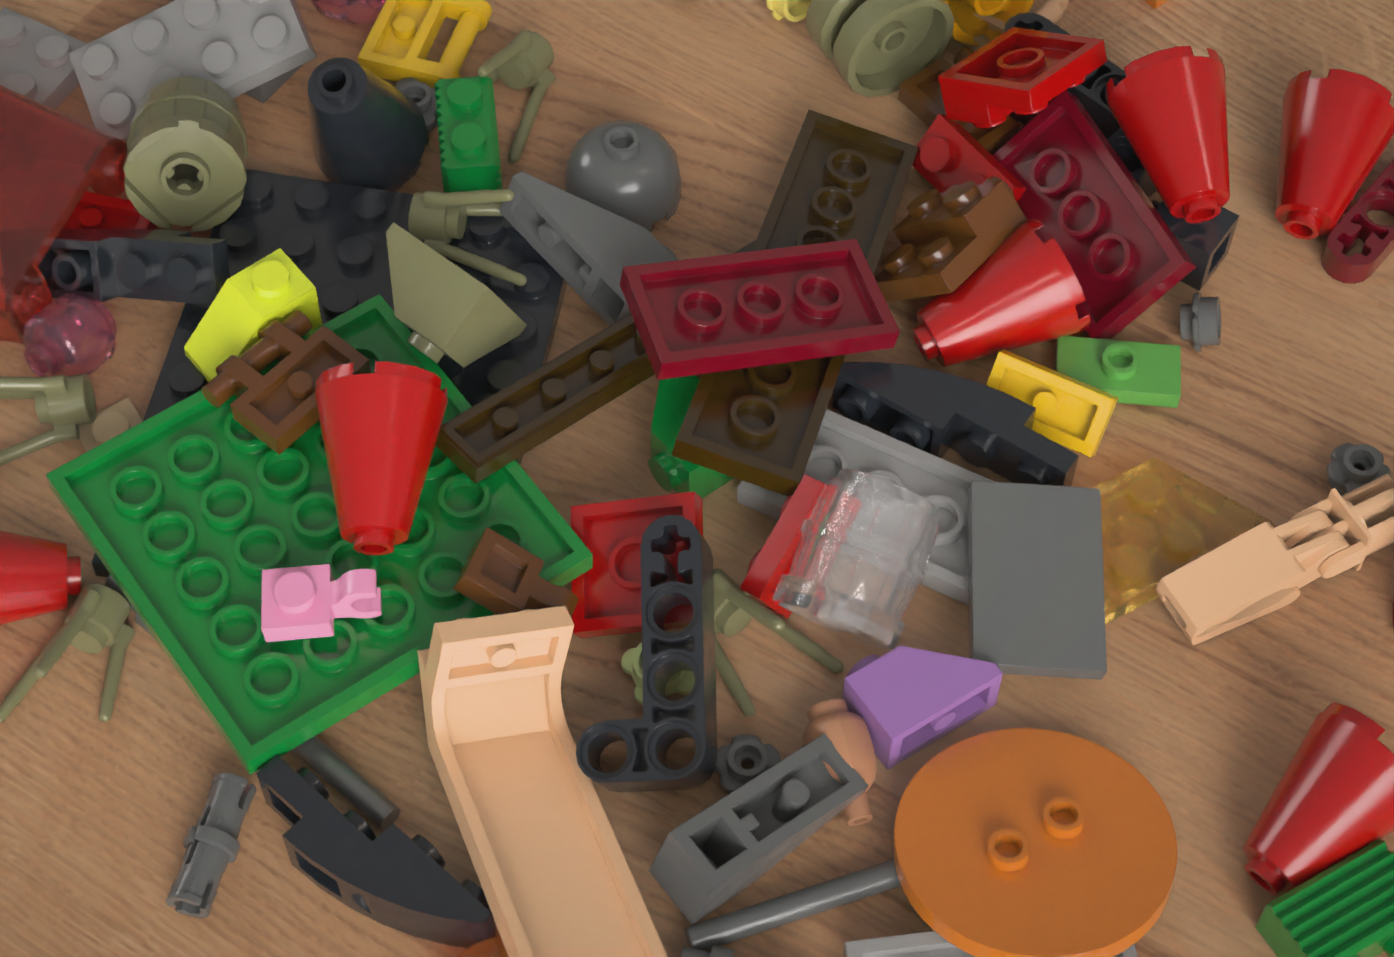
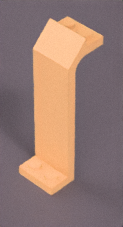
[417,606,668,957]

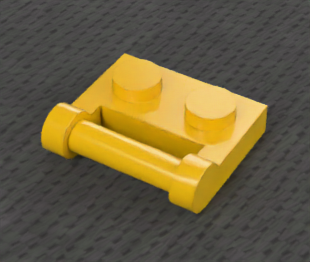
[357,0,493,88]

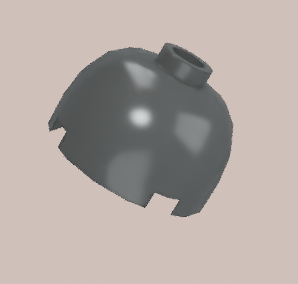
[565,119,681,232]

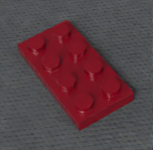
[993,90,1196,340]
[619,239,900,380]

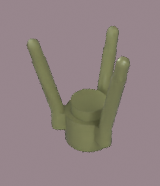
[478,30,556,164]
[408,189,527,286]
[0,374,96,466]
[713,568,844,717]
[0,584,135,723]

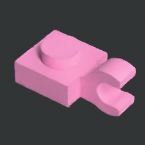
[261,564,382,642]

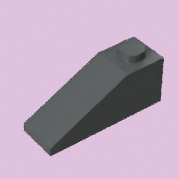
[499,171,677,326]
[649,733,869,925]

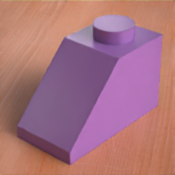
[842,646,1003,770]

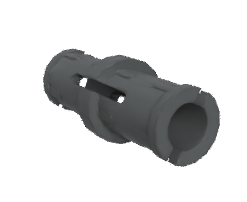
[165,772,257,918]

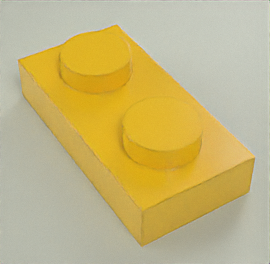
[986,350,1119,457]

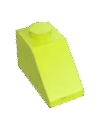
[184,248,323,382]

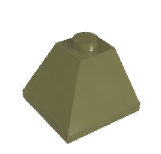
[386,222,527,367]

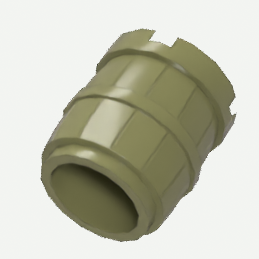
[124,76,248,232]

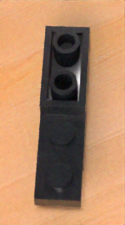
[0,229,230,305]
[832,362,1079,487]
[256,755,497,951]

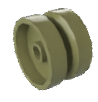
[806,0,954,97]

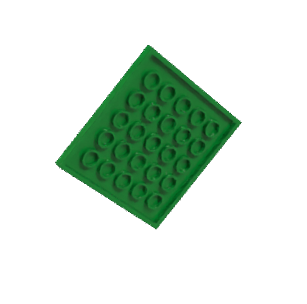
[46,294,593,775]

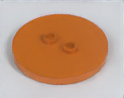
[893,728,1177,957]

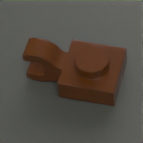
[453,527,579,617]

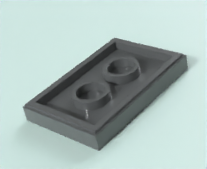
[968,480,1107,680]

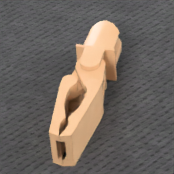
[1156,473,1394,646]

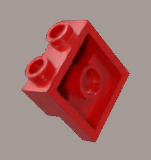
[938,27,1107,128]

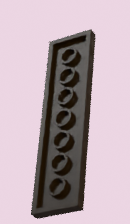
[671,110,918,496]

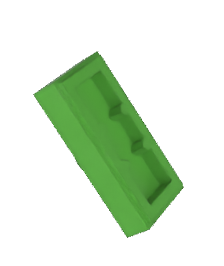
[1054,336,1181,408]

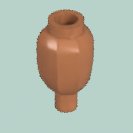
[802,699,877,826]

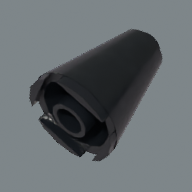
[307,58,429,191]

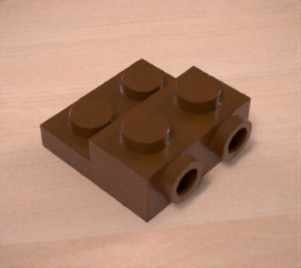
[875,177,1027,303]

